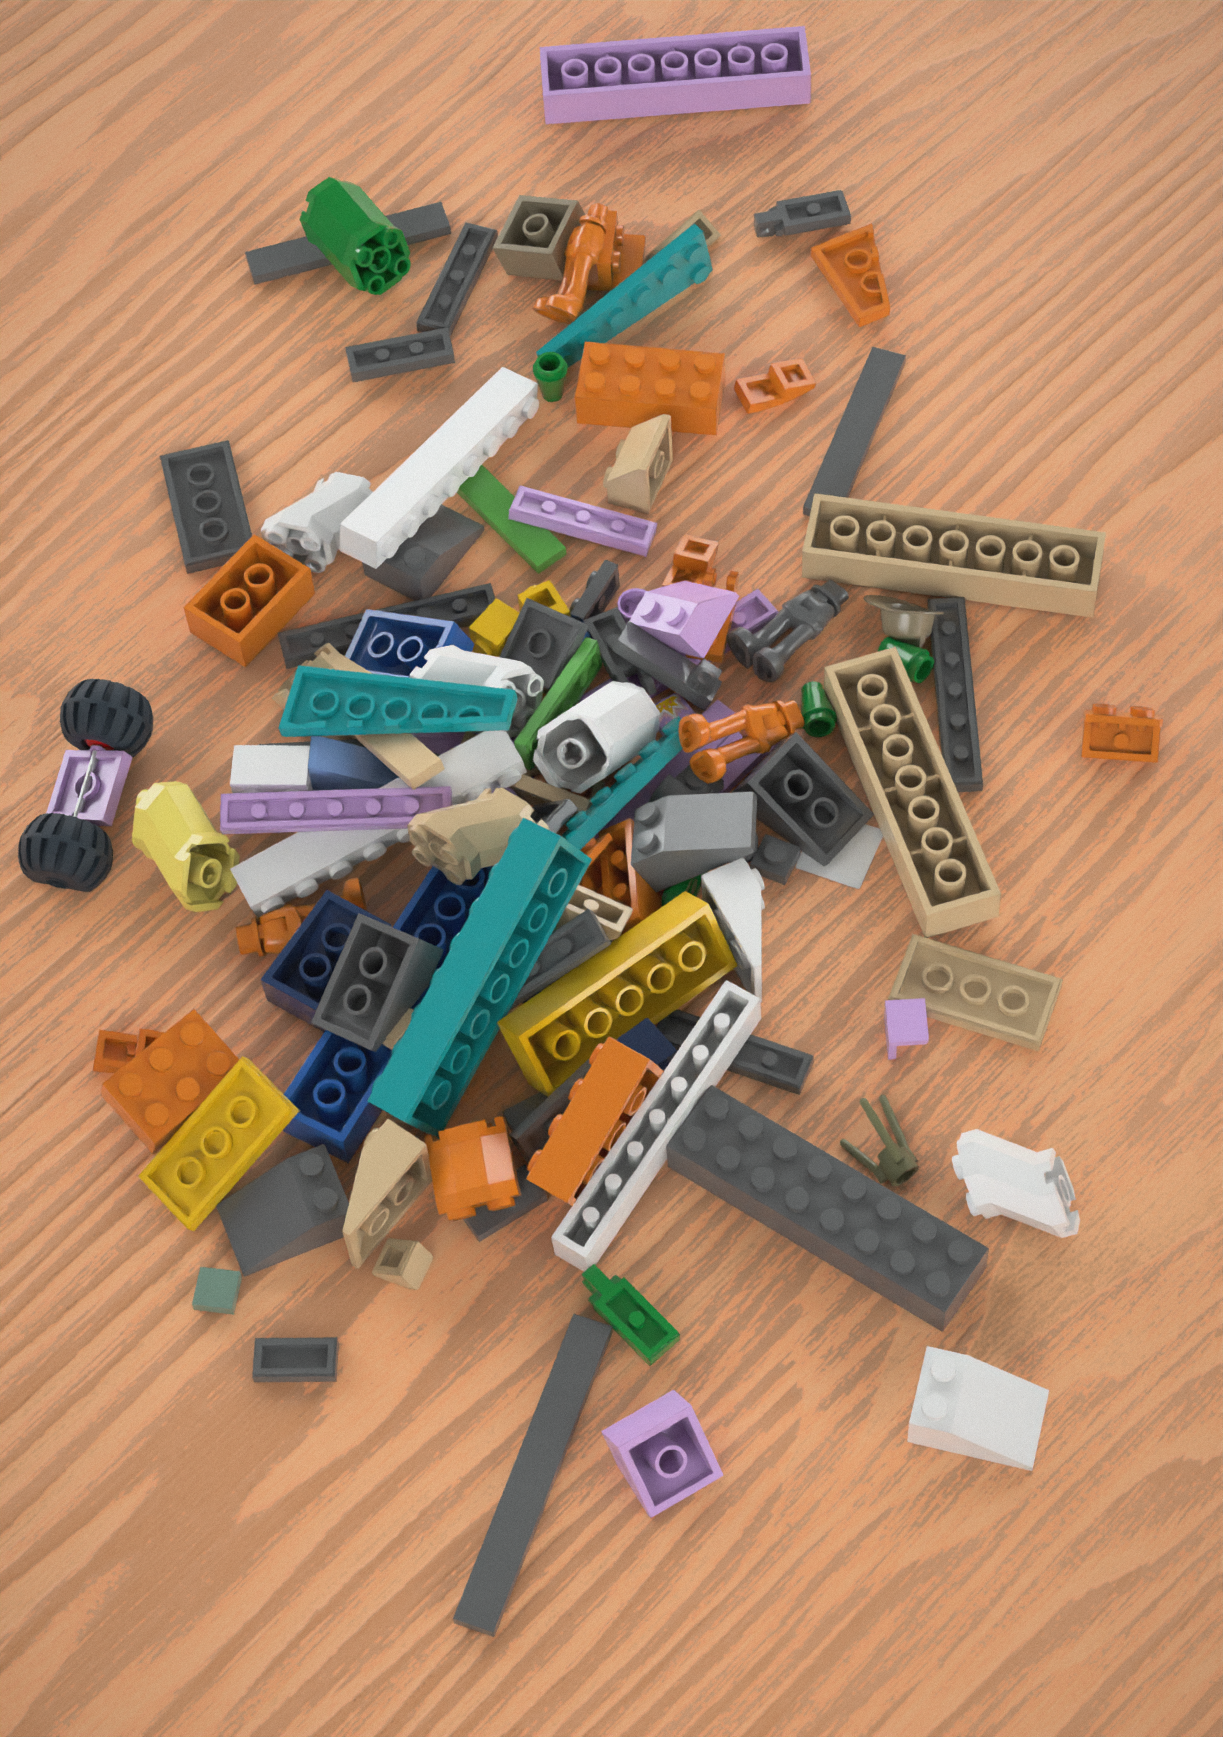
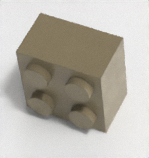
[493,195,585,281]

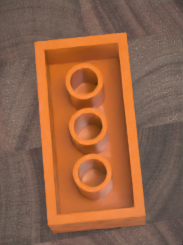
[575,342,725,436]
[526,1036,664,1206]

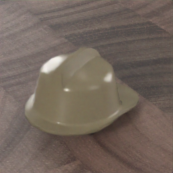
[863,595,943,647]

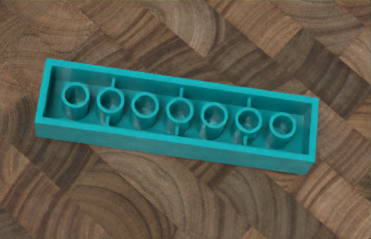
[367,818,592,1139]

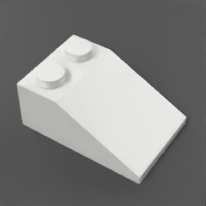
[701,857,765,1003]
[907,1346,1049,1471]

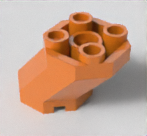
[424,1116,521,1221]

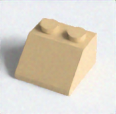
[603,414,673,514]

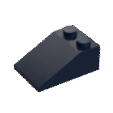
[260,890,392,1032]

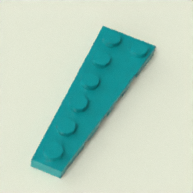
[536,223,713,368]
[278,665,518,737]

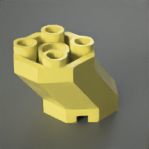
[132,781,240,912]

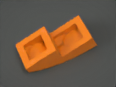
[734,358,816,414]
[662,534,719,587]
[93,1028,164,1073]

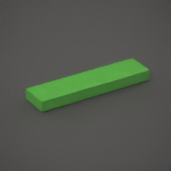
[457,465,567,574]
[514,637,602,770]

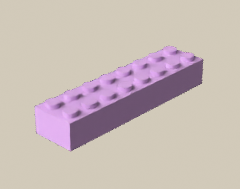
[540,26,811,124]

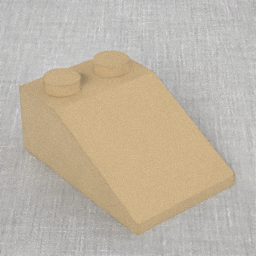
[342,1119,432,1269]

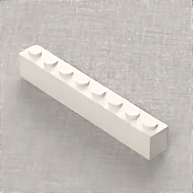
[340,367,539,569]
[230,730,527,918]
[551,980,761,1272]

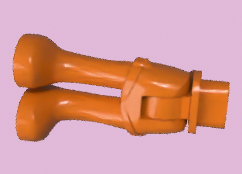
[532,203,609,324]
[679,700,804,784]
[235,877,368,957]

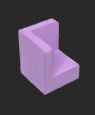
[884,998,929,1060]

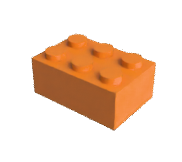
[183,534,315,667]
[101,1009,240,1154]

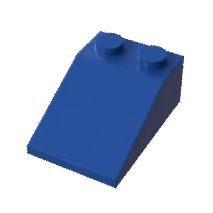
[345,609,475,678]

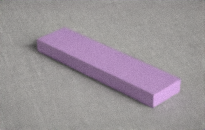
[508,486,657,557]

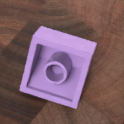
[629,581,739,659]
[601,1390,724,1518]

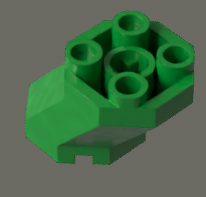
[299,177,411,295]

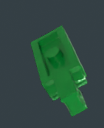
[582,1264,680,1366]

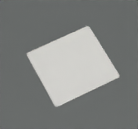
[796,824,883,889]

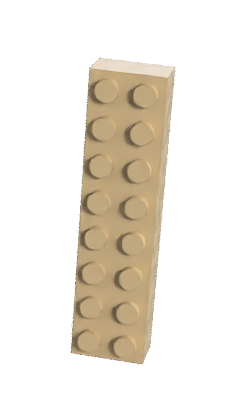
[802,493,1106,618]
[824,647,1001,938]

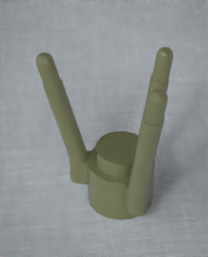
[840,1095,919,1186]

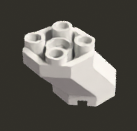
[261,472,373,573]
[409,645,544,738]
[533,681,660,793]
[952,1129,1080,1238]

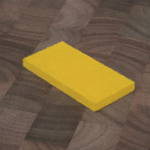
[138,1056,300,1231]

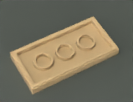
[888,934,1063,1051]

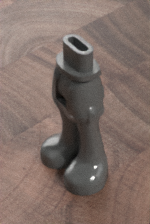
[727,580,849,683]

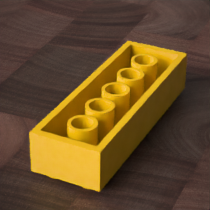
[497,891,738,1097]

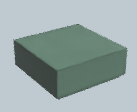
[192,1267,242,1315]

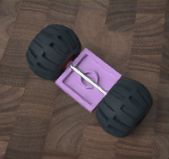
[18,679,154,892]

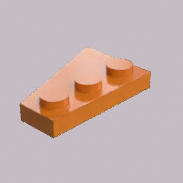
[811,223,890,328]

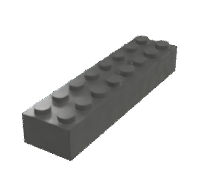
[666,1085,989,1332]

